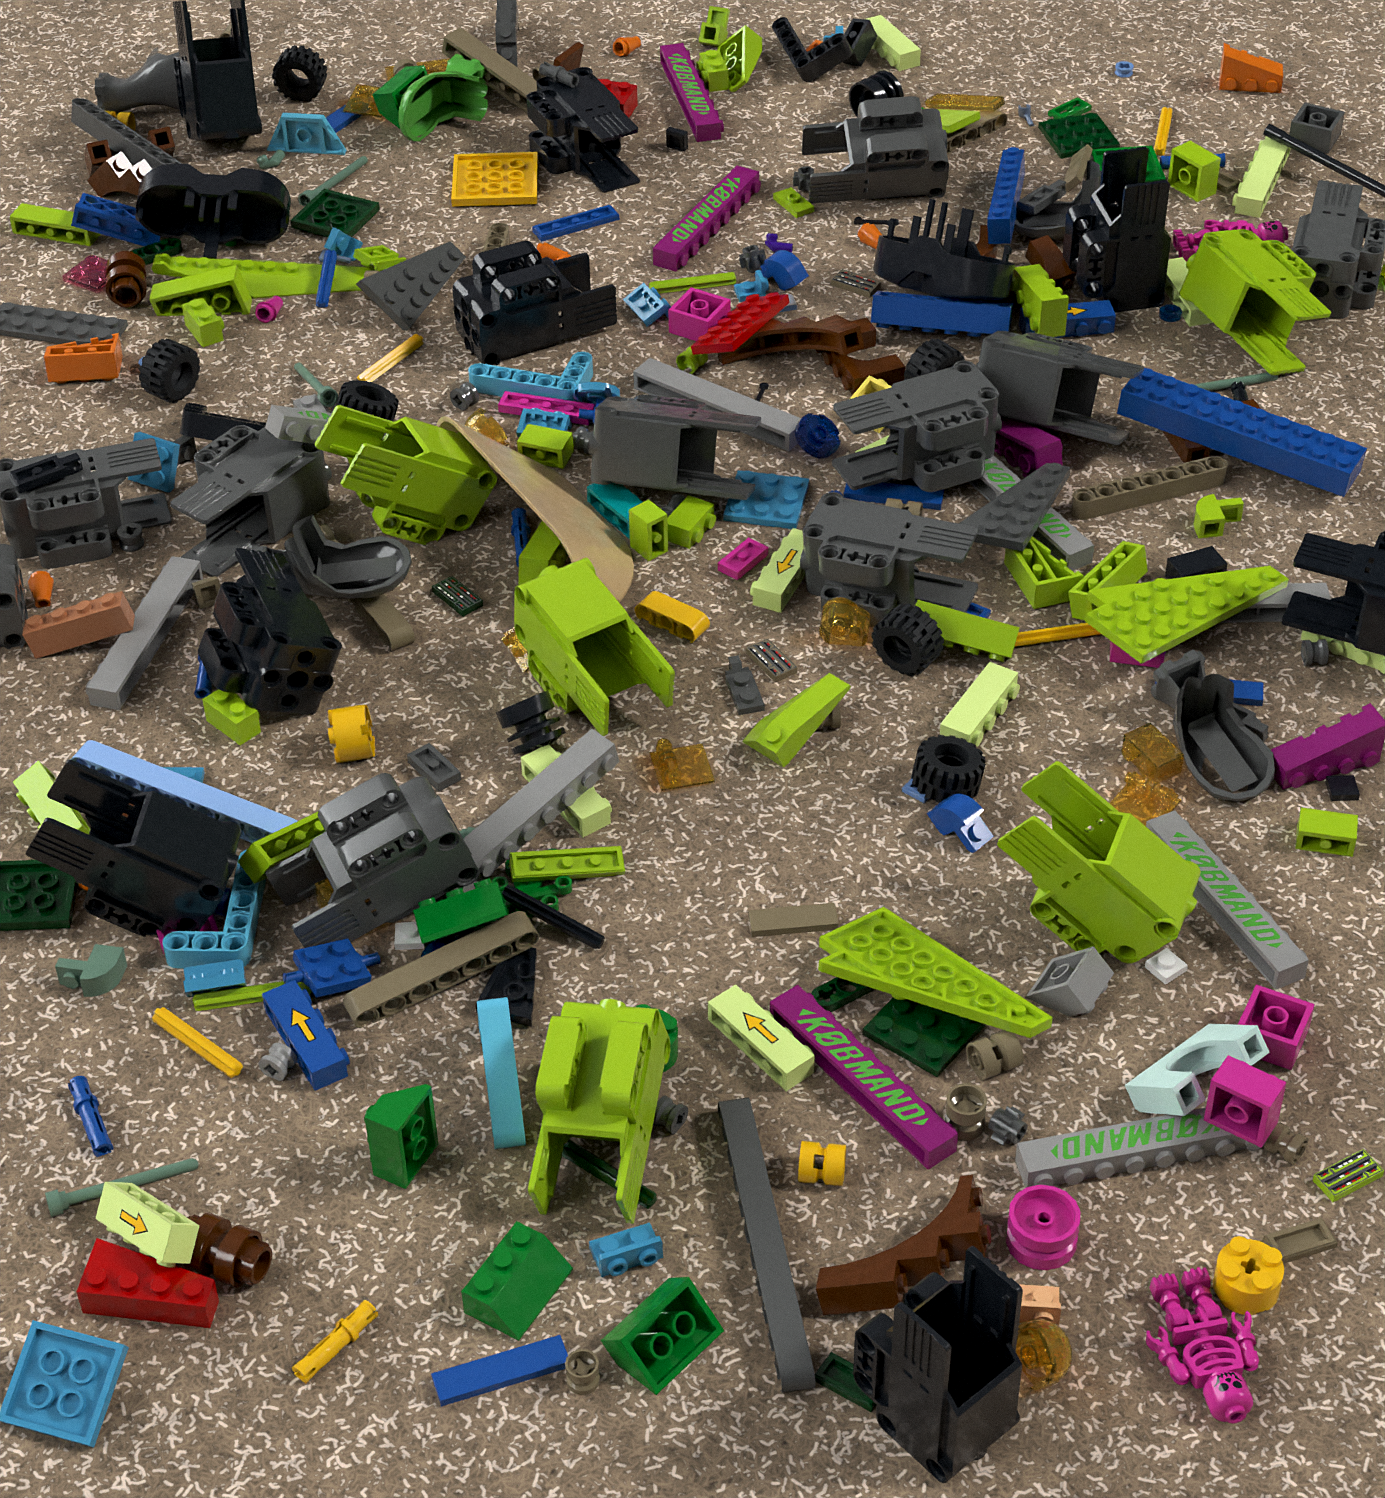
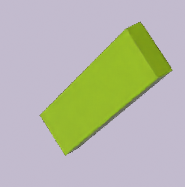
[508,846,625,882]

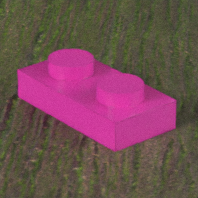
[718,537,768,580]

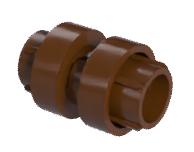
[106,251,147,308]
[184,1212,272,1288]

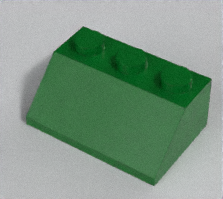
[372,65,428,129]
[413,878,509,944]
[364,1084,439,1189]
[461,1221,573,1341]
[601,1277,724,1395]

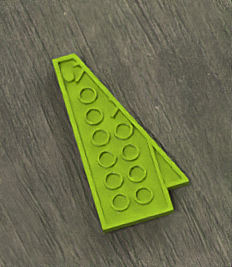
[1085,566,1289,664]
[818,907,1053,1038]

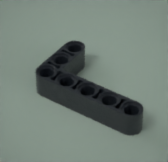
[772,17,853,82]
[180,403,266,441]

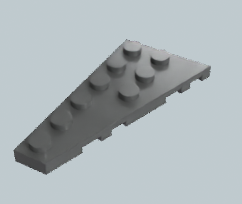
[356,242,466,331]
[959,463,1070,551]

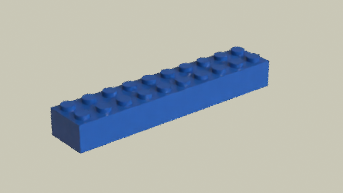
[1117,368,1367,497]

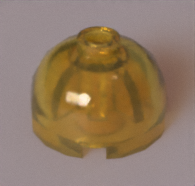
[464,408,509,446]
[1016,1319,1072,1390]

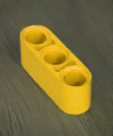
[635,591,710,643]

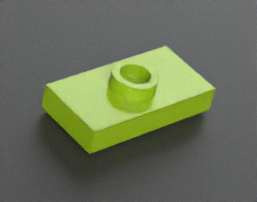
[773,187,815,218]

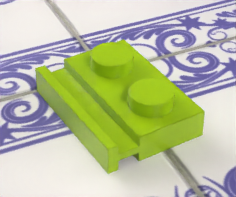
[353,245,406,271]

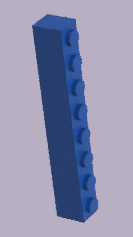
[987,147,1025,244]

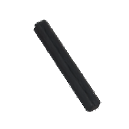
[502,885,605,949]

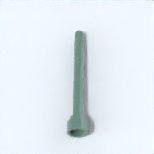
[298,156,368,206]
[294,362,338,407]
[1182,372,1279,391]
[45,1158,199,1217]

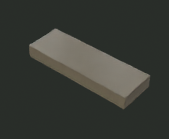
[1064,144,1093,192]
[748,903,839,937]

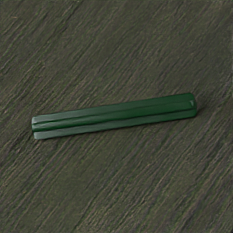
[562,1139,657,1209]

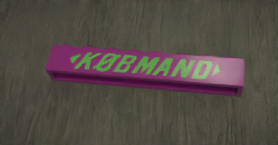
[660,43,724,142]
[653,165,761,272]
[770,985,958,1170]

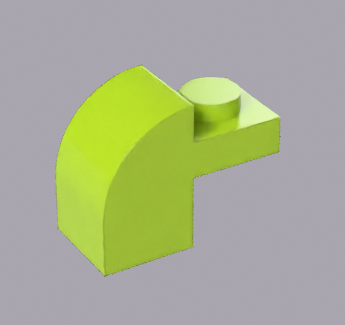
[698,6,730,47]
[1193,494,1244,538]

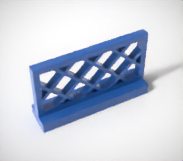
[71,193,161,246]

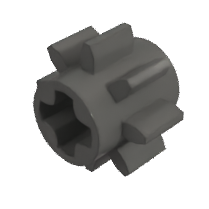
[793,166,814,191]
[739,245,766,273]
[988,1106,1028,1146]

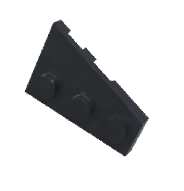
[476,947,537,1027]

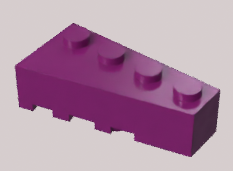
[995,416,1063,477]
[1271,703,1385,790]

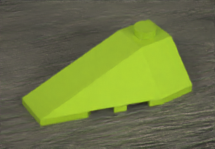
[717,25,762,92]
[743,673,851,767]

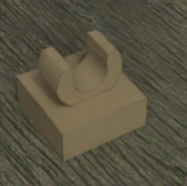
[192,576,221,609]

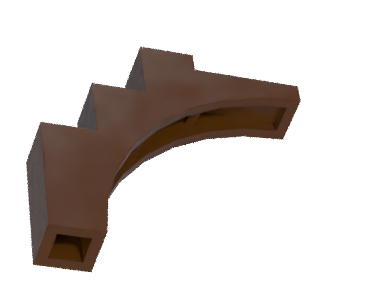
[87,151,152,197]
[717,315,864,365]
[816,1175,991,1315]

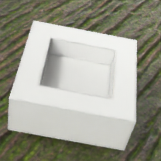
[394,922,425,950]
[1145,948,1188,985]

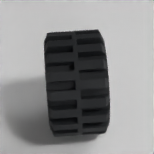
[272,45,327,101]
[139,338,201,403]
[904,338,965,380]
[335,380,399,421]
[871,604,944,676]
[911,735,986,803]

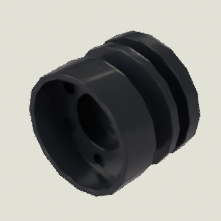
[849,71,904,117]
[496,690,566,755]

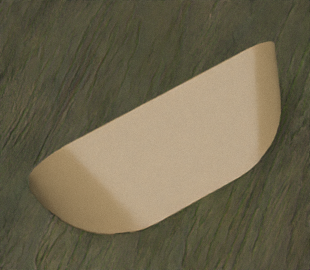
[437,416,634,603]

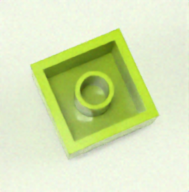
[1168,141,1221,202]

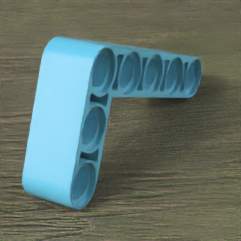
[468,352,593,401]
[162,849,267,969]
[477,997,526,1149]

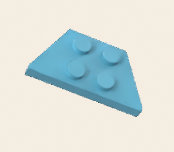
[267,113,347,155]

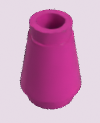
[255,296,283,323]

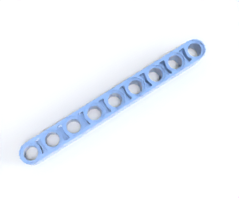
[71,740,297,843]

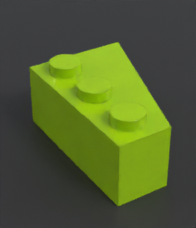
[1004,536,1084,609]

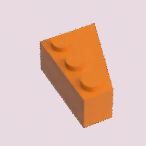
[1219,43,1283,93]
[44,333,123,384]

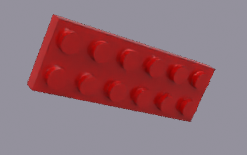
[691,292,790,355]

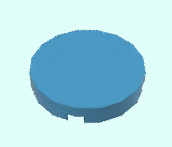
[573,382,620,404]

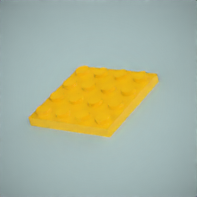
[451,152,538,207]

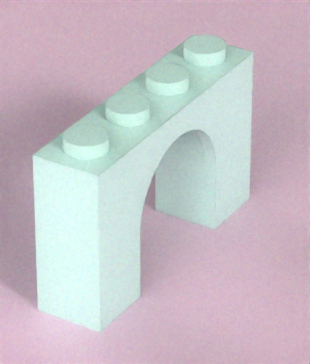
[1125,1024,1270,1116]

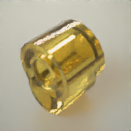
[819,597,871,646]

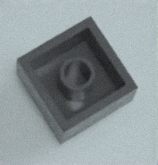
[1289,102,1345,153]

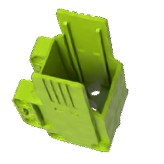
[1179,229,1331,375]
[315,405,497,545]
[514,558,675,736]
[997,761,1201,964]
[528,999,670,1224]

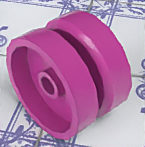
[1006,1185,1081,1270]

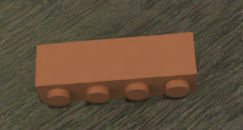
[22,591,135,659]

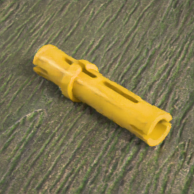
[292,1300,378,1383]

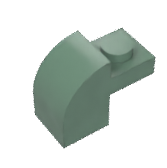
[55,944,127,997]

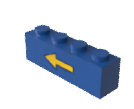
[1019,300,1116,338]
[262,980,350,1091]

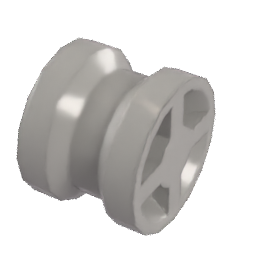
[258,1042,298,1081]

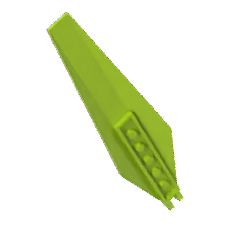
[151,253,382,299]

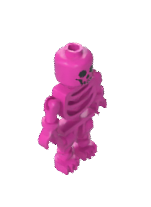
[1173,220,1288,262]
[1146,1267,1259,1424]

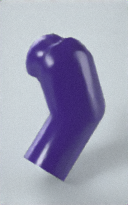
[765,233,793,253]

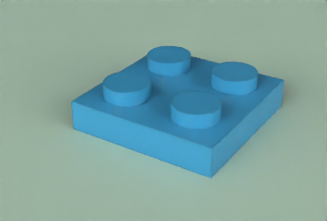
[128,432,180,493]

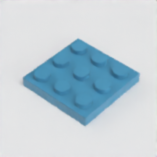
[723,470,809,529]
[0,1320,129,1448]

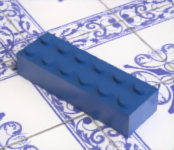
[871,291,1014,337]

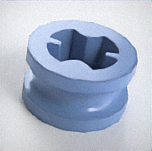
[1115,61,1134,77]

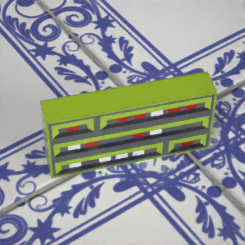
[1312,1149,1384,1202]

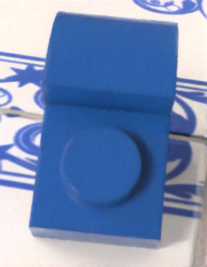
[760,250,809,291]
[926,794,994,853]

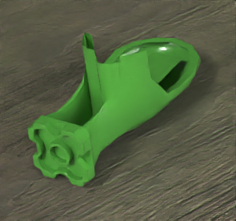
[398,54,488,141]

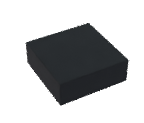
[666,127,688,152]
[1325,775,1360,801]

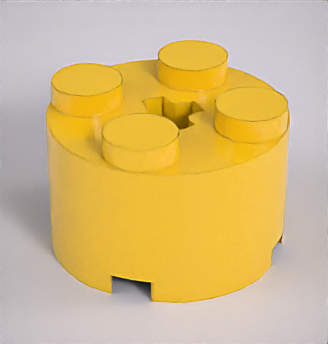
[328,705,375,763]
[1213,1236,1284,1315]

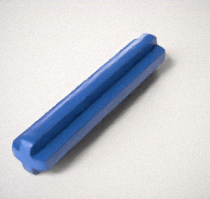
[316,250,337,308]

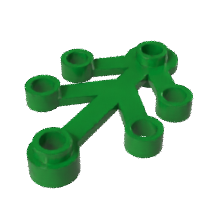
[491,848,573,920]

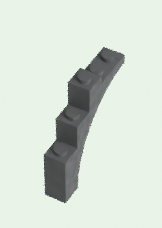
[495,0,519,67]

